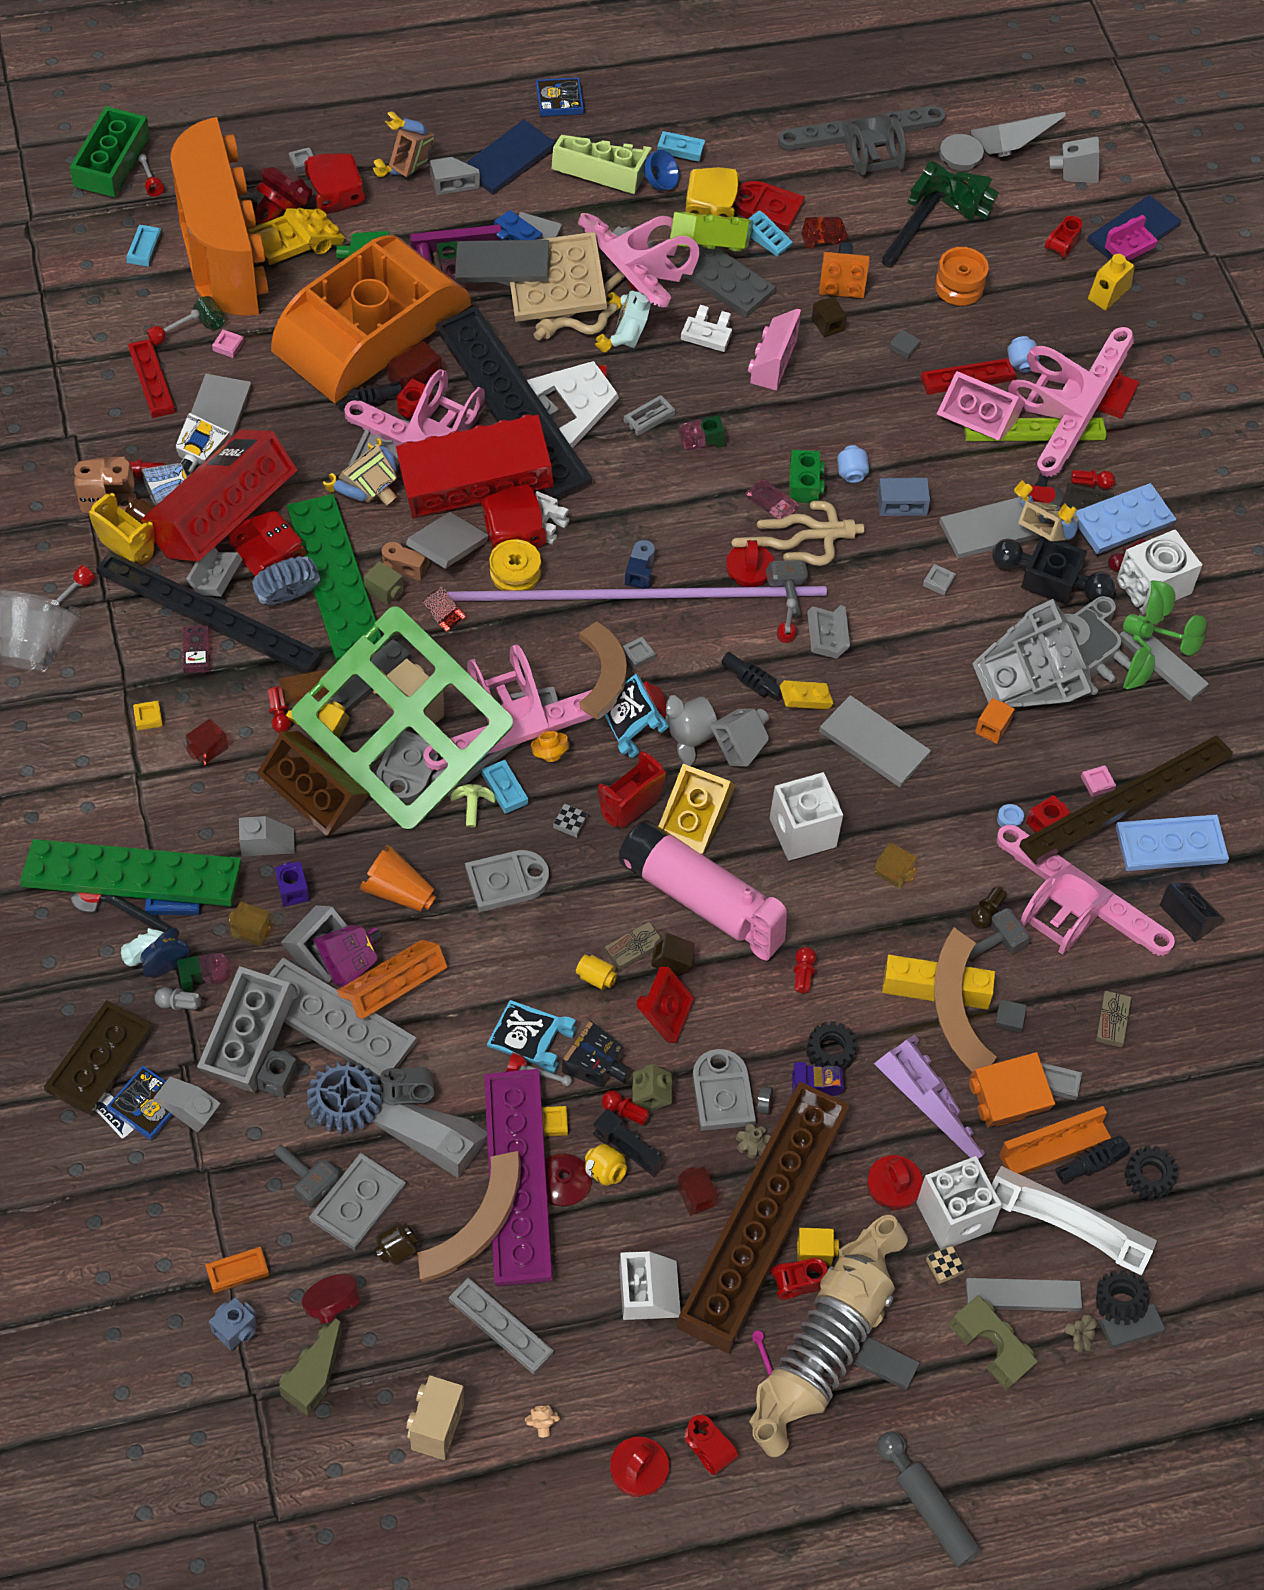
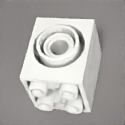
[1117,530,1202,614]
[769,772,843,861]
[916,1156,1002,1250]

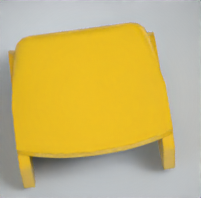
[685,167,739,217]
[89,493,155,565]

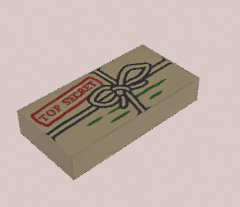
[604,922,661,971]
[1096,991,1131,1047]

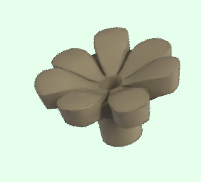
[736,1124,771,1159]
[1065,1315,1097,1352]

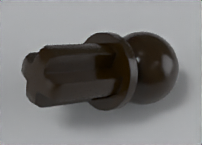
[971,886,1007,928]

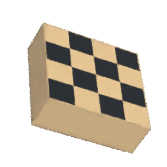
[926,1246,965,1284]

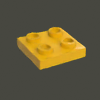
[283,208,345,255]
[248,216,310,266]

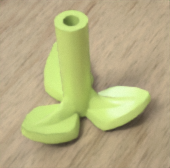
[450,784,496,828]

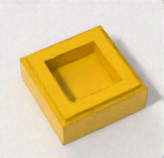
[133,701,163,730]
[542,1106,568,1137]

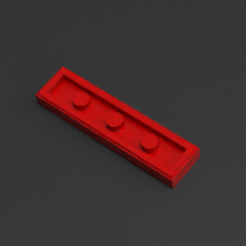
[128,339,175,419]
[920,358,1016,395]

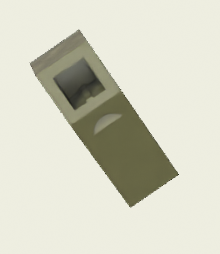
[279,1318,341,1416]

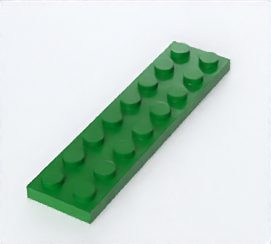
[286,494,384,663]
[20,839,242,906]

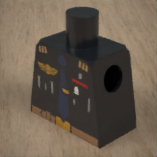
[562,1021,631,1087]

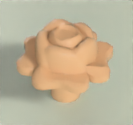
[525,1405,560,1437]

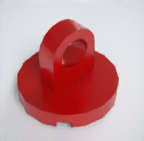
[254,183,297,225]
[725,540,774,587]
[867,1155,923,1210]
[610,1437,669,1497]

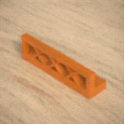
[337,940,448,1019]
[999,1106,1111,1176]

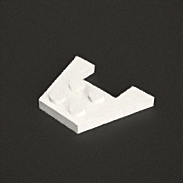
[527,361,619,449]

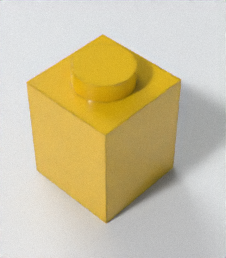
[797,1228,839,1266]

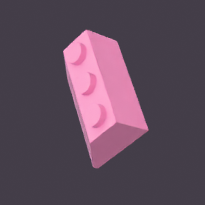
[748,309,801,391]
[937,371,1025,441]

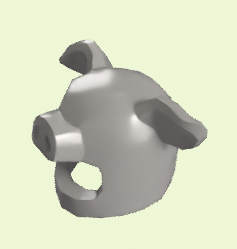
[665,695,717,766]

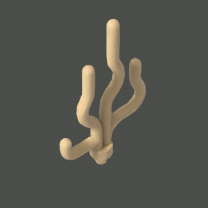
[533,270,626,340]
[731,501,864,566]

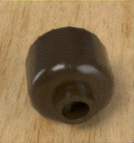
[374,1222,419,1265]

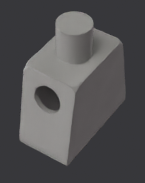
[1049,137,1099,183]
[710,708,769,766]

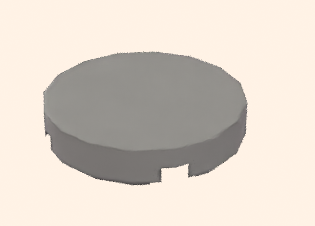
[939,134,984,171]

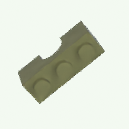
[947,1295,1038,1390]

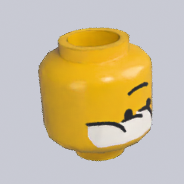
[585,1144,627,1186]

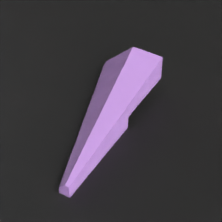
[874,1035,986,1159]

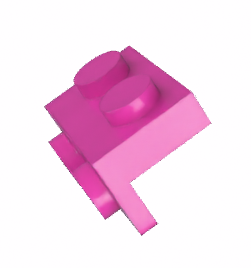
[1105,215,1158,261]

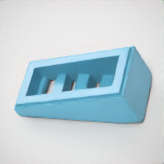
[749,210,793,257]

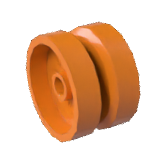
[935,247,989,306]

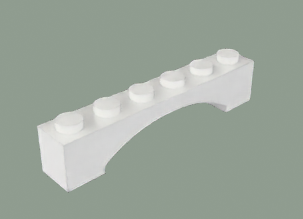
[992,1166,1157,1275]

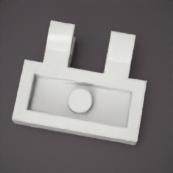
[681,305,732,352]
[532,491,569,545]

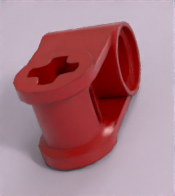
[1044,216,1083,259]
[770,1258,827,1300]
[684,1415,738,1475]

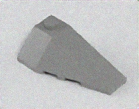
[971,112,1066,157]
[372,1102,487,1178]

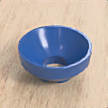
[644,150,679,191]

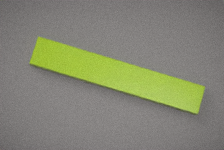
[963,418,1106,441]

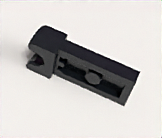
[593,1109,663,1177]

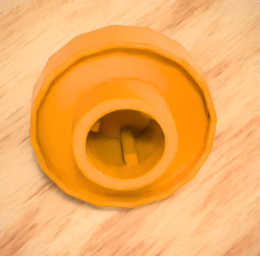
[531,731,569,762]

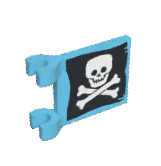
[605,674,669,758]
[487,1000,577,1074]

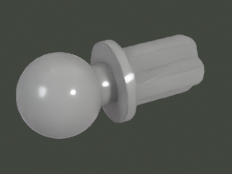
[155,987,201,1010]

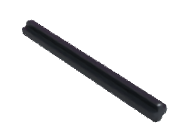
[882,191,943,267]

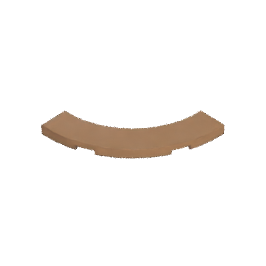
[579,621,627,720]
[934,928,997,1073]
[417,1151,521,1282]

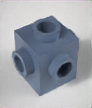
[209,1298,257,1351]

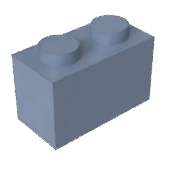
[877,477,930,516]

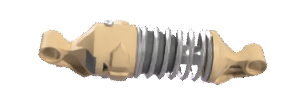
[749,1215,908,1457]

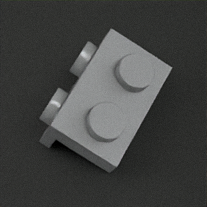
[187,547,242,596]
[807,605,851,659]

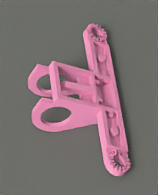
[578,213,699,307]
[1008,327,1134,477]
[345,369,485,446]
[424,644,614,771]
[997,825,1175,956]

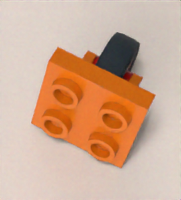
[819,242,869,298]

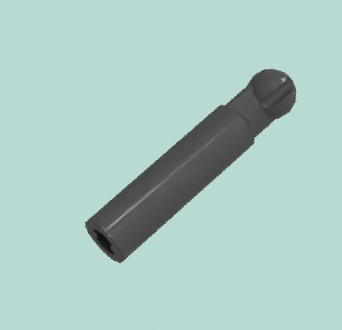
[877,1432,982,1568]

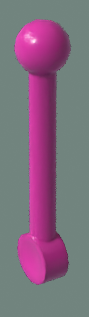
[752,1330,773,1376]

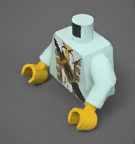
[595,291,651,352]

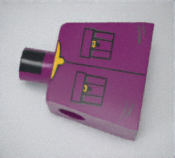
[314,925,383,986]

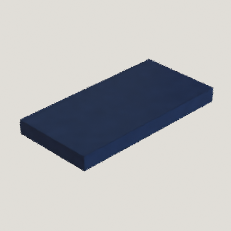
[466,119,555,195]
[1087,195,1182,259]

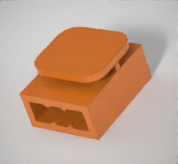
[969,1052,1055,1128]

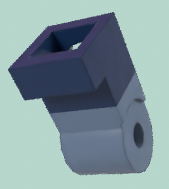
[624,540,655,589]

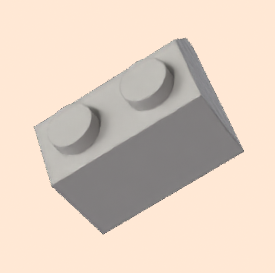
[281,905,347,983]

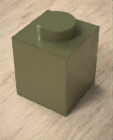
[364,561,404,606]

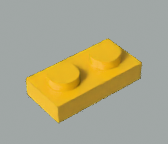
[780,680,833,709]

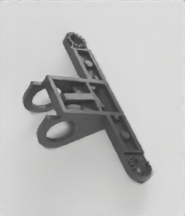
[778,105,945,175]

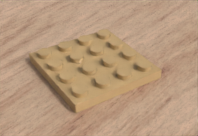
[510,232,607,322]

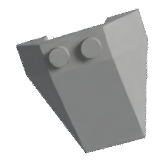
[972,599,1093,707]

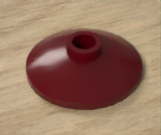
[545,1153,591,1207]

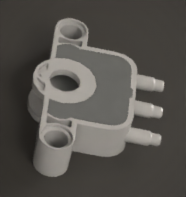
[1064,596,1131,695]

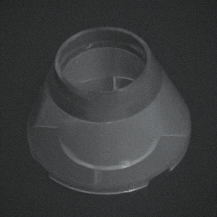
[0,590,82,671]

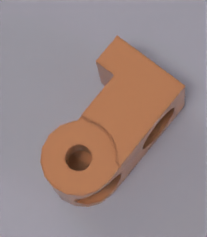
[381,542,431,581]

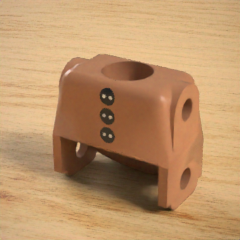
[74,457,137,514]

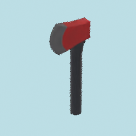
[1029,438,1064,507]
[71,892,172,932]

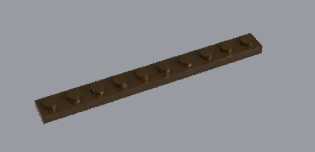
[1019,735,1233,865]

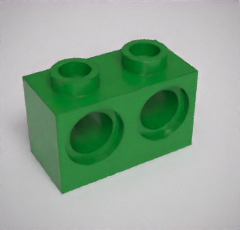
[789,450,824,503]

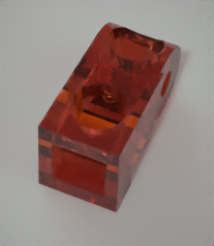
[801,217,848,248]

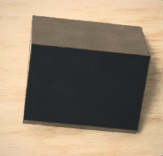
[1160,883,1225,942]

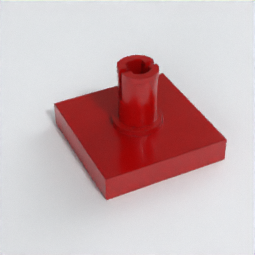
[1096,370,1139,419]
[637,967,694,1043]

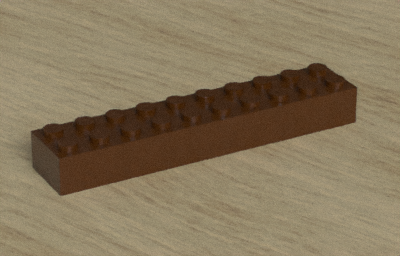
[677,1081,850,1354]

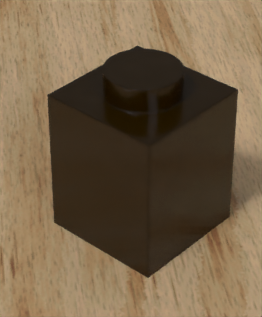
[811,296,847,338]
[651,932,696,976]

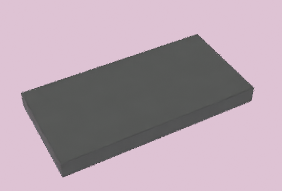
[455,240,549,283]

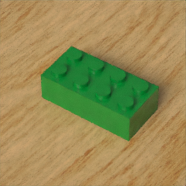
[70,106,150,197]

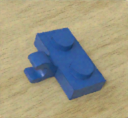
[494,210,543,241]

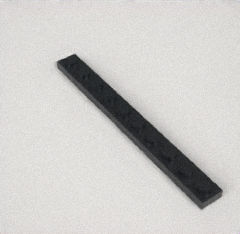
[96,551,322,675]

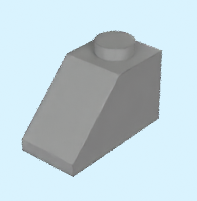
[430,157,480,195]
[239,816,295,856]
[153,1077,221,1133]

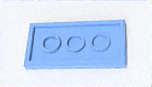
[1116,815,1229,871]

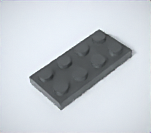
[677,245,776,318]

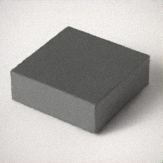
[888,330,921,359]
[995,999,1026,1033]

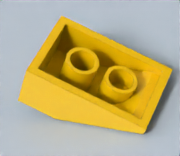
[659,764,735,854]

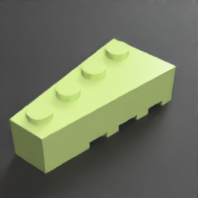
[551,135,652,194]

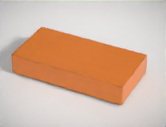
[205,1247,269,1293]

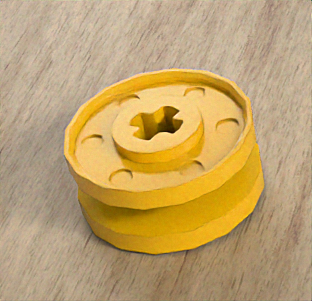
[489,539,541,591]

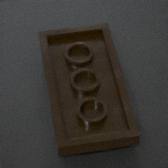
[44,1000,153,1116]

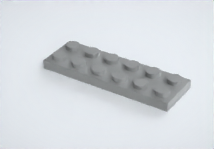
[268,958,417,1081]

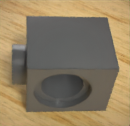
[257,1049,297,1098]

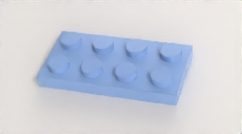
[1075,483,1176,554]

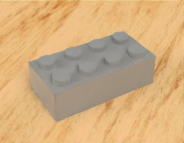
[197,966,296,1093]

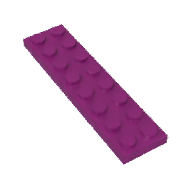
[484,1069,553,1287]

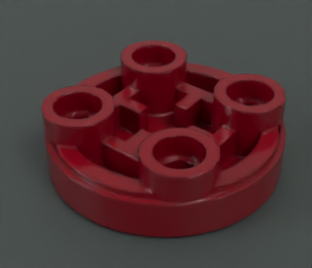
[302,1274,361,1324]

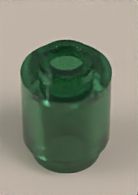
[193,296,225,330]

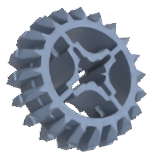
[252,556,320,605]
[307,1060,382,1134]

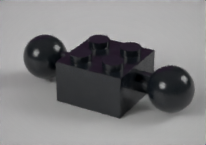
[992,536,1116,604]

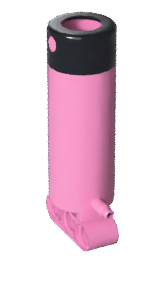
[618,820,787,961]

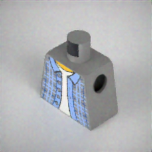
[142,463,191,505]

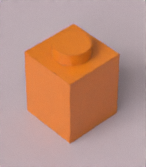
[975,698,1015,744]

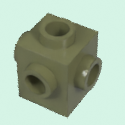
[632,1064,672,1111]

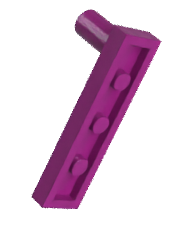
[410,225,501,263]

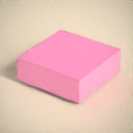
[212,330,244,358]
[1081,765,1116,797]

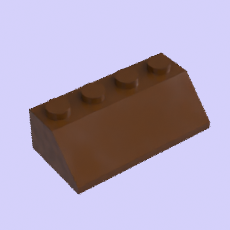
[257,731,369,836]

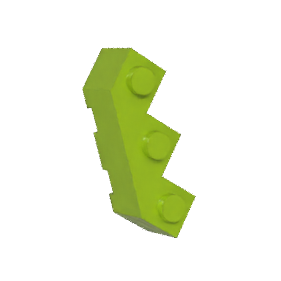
[670,211,753,252]

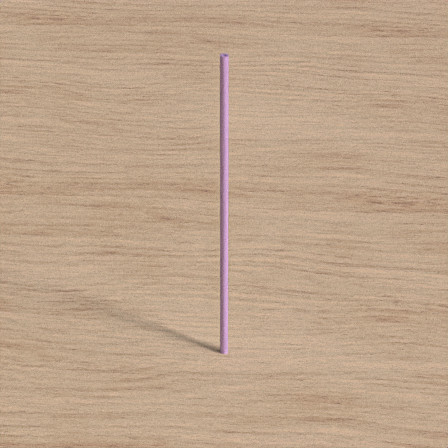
[434,586,827,602]

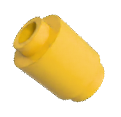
[576,954,618,990]

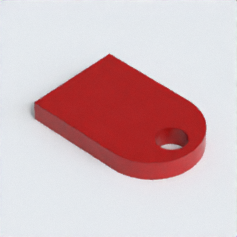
[733,181,805,232]

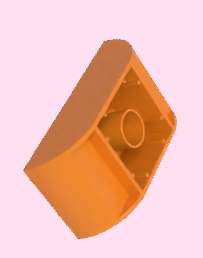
[170,117,268,316]
[271,235,471,404]

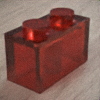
[387,341,442,390]

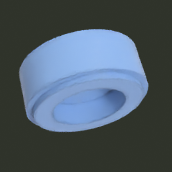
[997,804,1024,828]

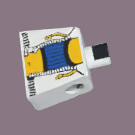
[176,413,231,475]

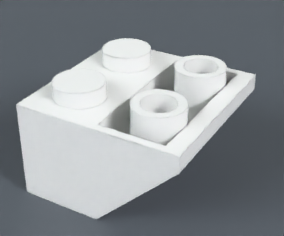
[619,1251,681,1320]

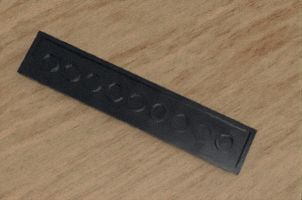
[436,306,592,499]

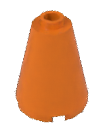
[360,845,436,912]

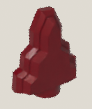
[261,167,313,208]

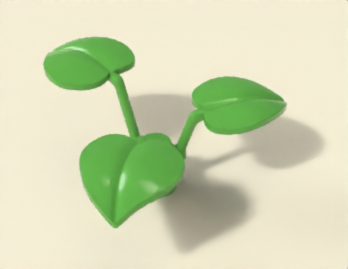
[1122,580,1207,689]

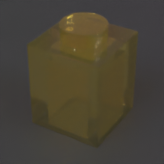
[874,842,918,889]
[228,901,272,946]

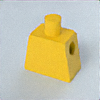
[1088,254,1135,311]

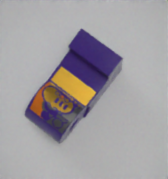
[792,1062,844,1096]

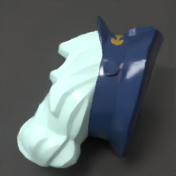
[121,928,190,977]

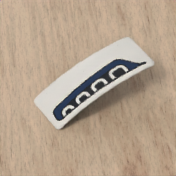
[96,1093,134,1138]

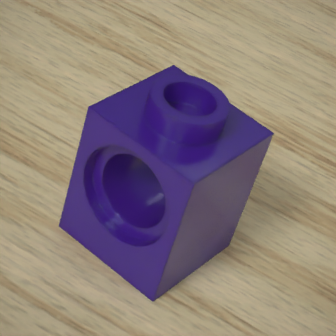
[275,862,309,907]

